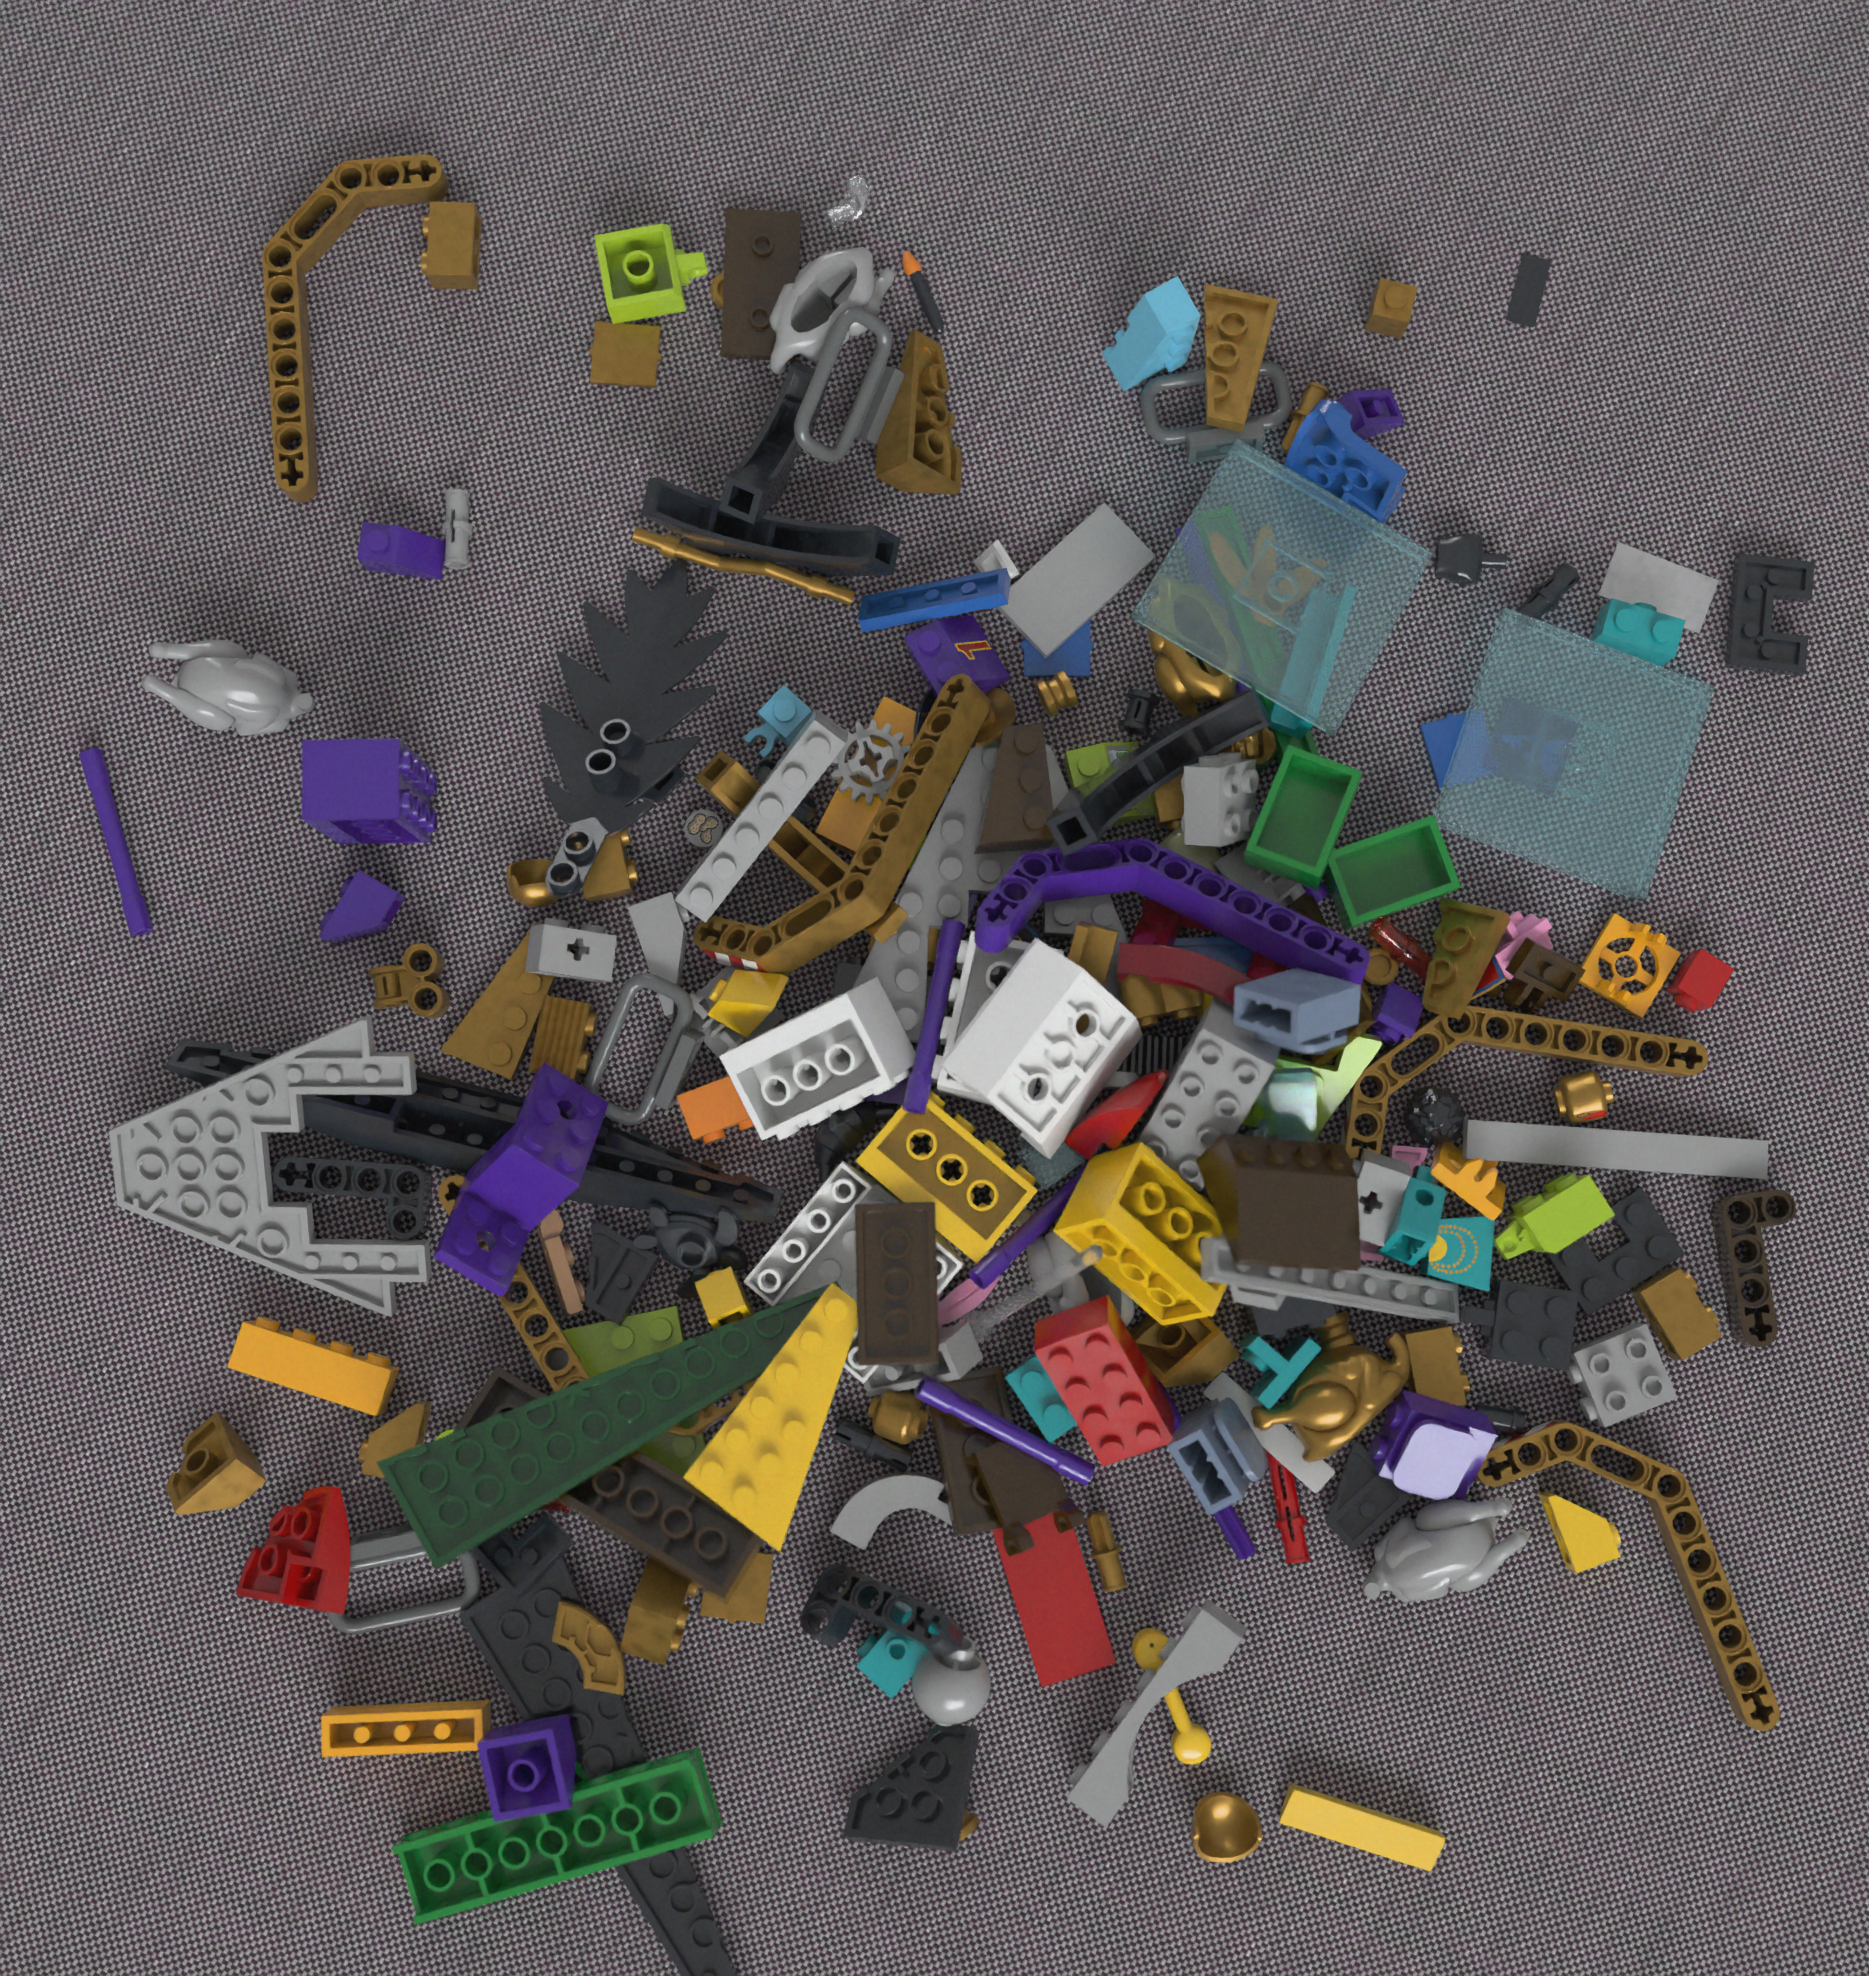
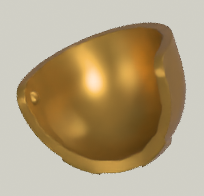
[1191,1792,1262,1862]

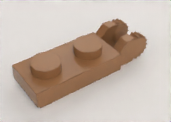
[536,1209,586,1317]

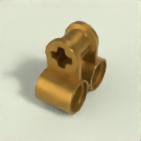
[368,943,450,1019]

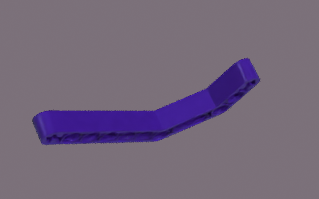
[974,838,1370,985]

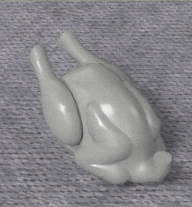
[769,247,894,374]
[141,639,315,736]
[1015,1197,1135,1326]
[1362,1497,1529,1602]

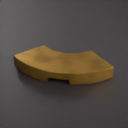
[552,1599,626,1695]

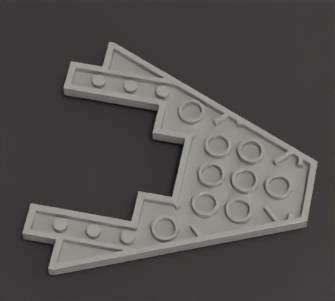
[852,742,1128,1043]
[109,1016,432,1316]

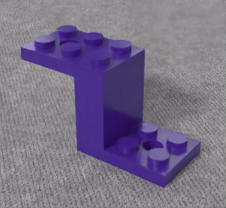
[433,1062,609,1297]

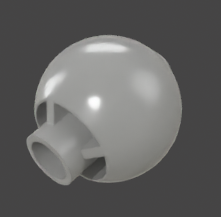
[912,1635,991,1726]

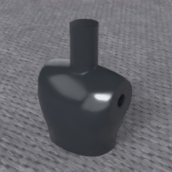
[1434,533,1507,585]

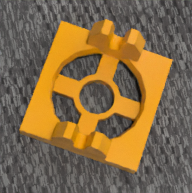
[1578,913,1681,1019]
[1430,1142,1506,1221]

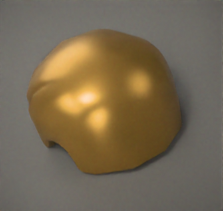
[507,859,566,907]

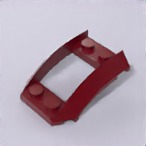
[1117,899,1290,1007]

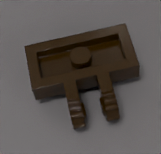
[1502,937,1586,1015]

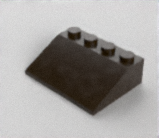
[1196,1133,1361,1271]

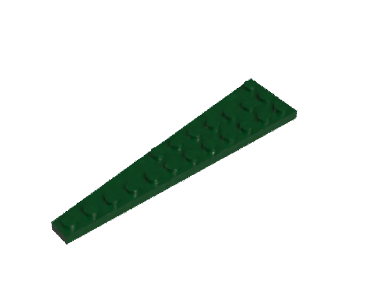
[376,1281,843,1570]

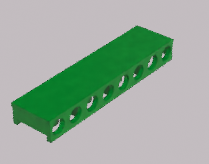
[392,1747,723,1925]

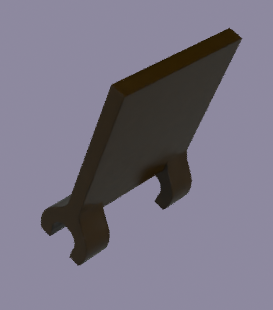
[971,1426,1085,1557]

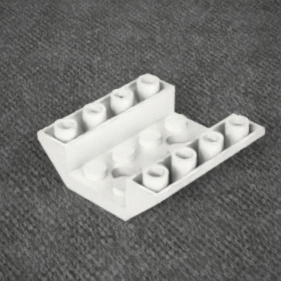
[938,938,1143,1159]
[743,1162,964,1384]

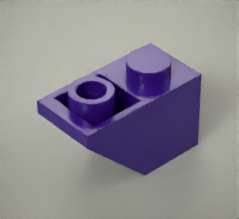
[319,870,406,945]
[1369,982,1423,1045]

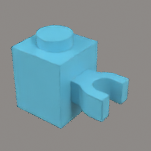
[744,685,813,759]

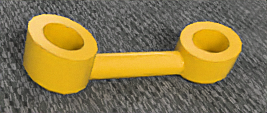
[1131,1628,1212,1765]

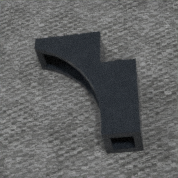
[719,361,830,524]

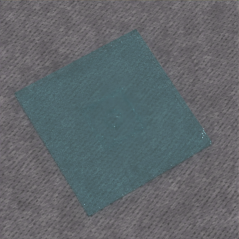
[1130,438,1433,736]
[1433,607,1714,901]

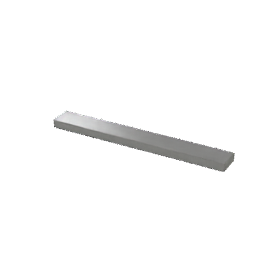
[1462,1120,1769,1179]
[1201,1237,1460,1325]

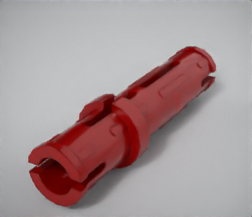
[1264,1448,1310,1564]

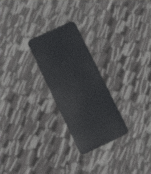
[1506,254,1551,327]

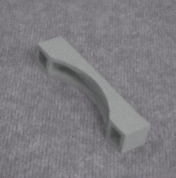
[675,709,848,923]
[1067,1599,1247,1828]

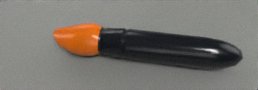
[902,251,944,335]

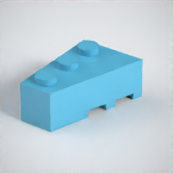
[1102,276,1201,391]

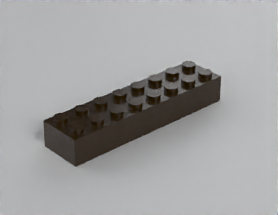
[453,1366,765,1605]

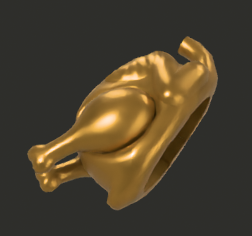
[1146,575,1241,717]
[1251,1331,1411,1463]

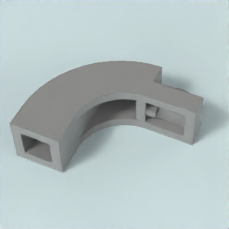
[830,1471,952,1550]

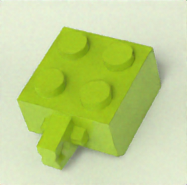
[594,223,708,324]
[1493,1173,1615,1260]

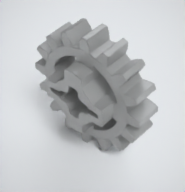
[830,720,911,806]

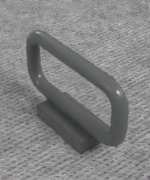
[794,306,905,463]
[1140,360,1292,464]
[583,973,706,1126]
[326,1523,481,1634]

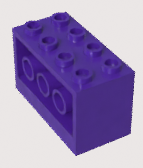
[302,738,437,845]

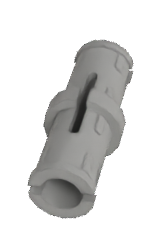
[442,489,473,569]

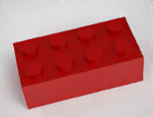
[1034,1295,1175,1467]

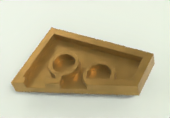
[1421,897,1511,1020]

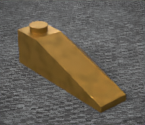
[875,329,962,495]

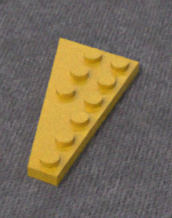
[683,1283,857,1552]

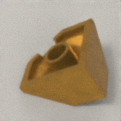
[165,1412,267,1515]

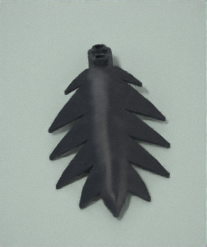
[539,558,727,898]

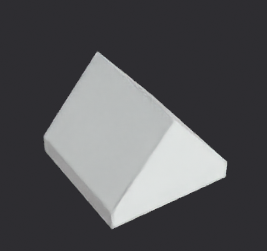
[974,540,1022,584]

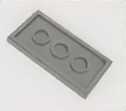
[997,503,1156,659]

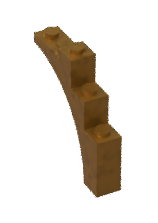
[694,750,909,945]

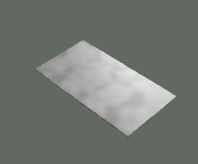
[1598,542,1719,633]

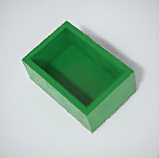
[1244,745,1362,890]
[1323,815,1461,931]

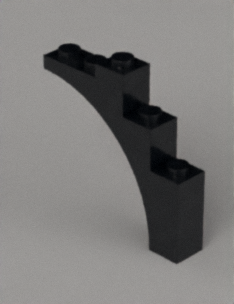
[641,477,901,577]
[1045,687,1272,856]

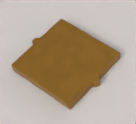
[589,321,662,388]
[700,1552,774,1624]

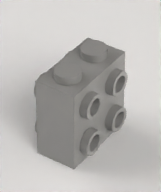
[1181,752,1259,847]
[1565,1322,1677,1427]

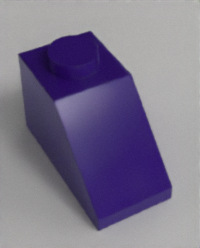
[1335,389,1405,440]
[357,521,445,580]

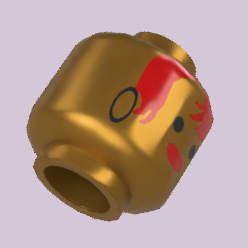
[1553,1070,1614,1124]

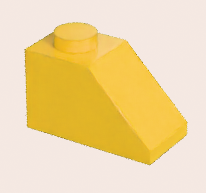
[707,970,789,1038]
[695,1266,755,1330]
[1538,1491,1621,1573]

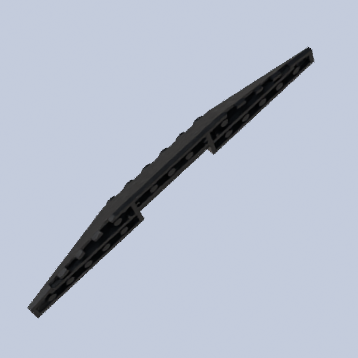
[166,1039,783,1223]

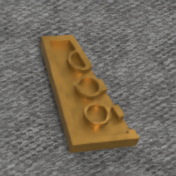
[1204,284,1278,433]
[440,923,570,1080]

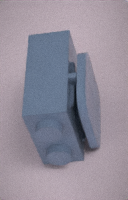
[1233,968,1361,1053]
[1167,1397,1268,1515]

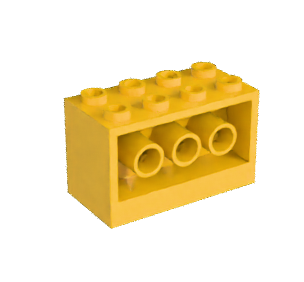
[856,1090,1038,1263]
[1053,1142,1227,1326]

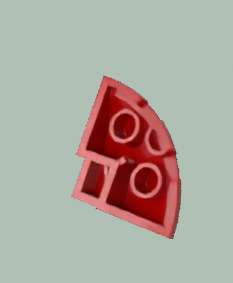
[1063,1069,1170,1160]
[236,1486,351,1615]

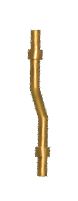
[632,526,855,606]

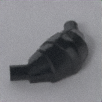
[813,1101,894,1183]

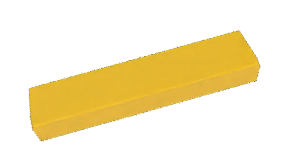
[1278,1783,1446,1872]

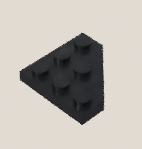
[843,1724,980,1852]

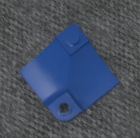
[1280,400,1408,528]

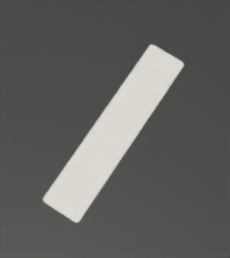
[1204,1372,1335,1493]

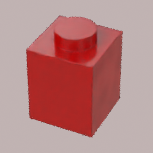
[1666,949,1734,1012]

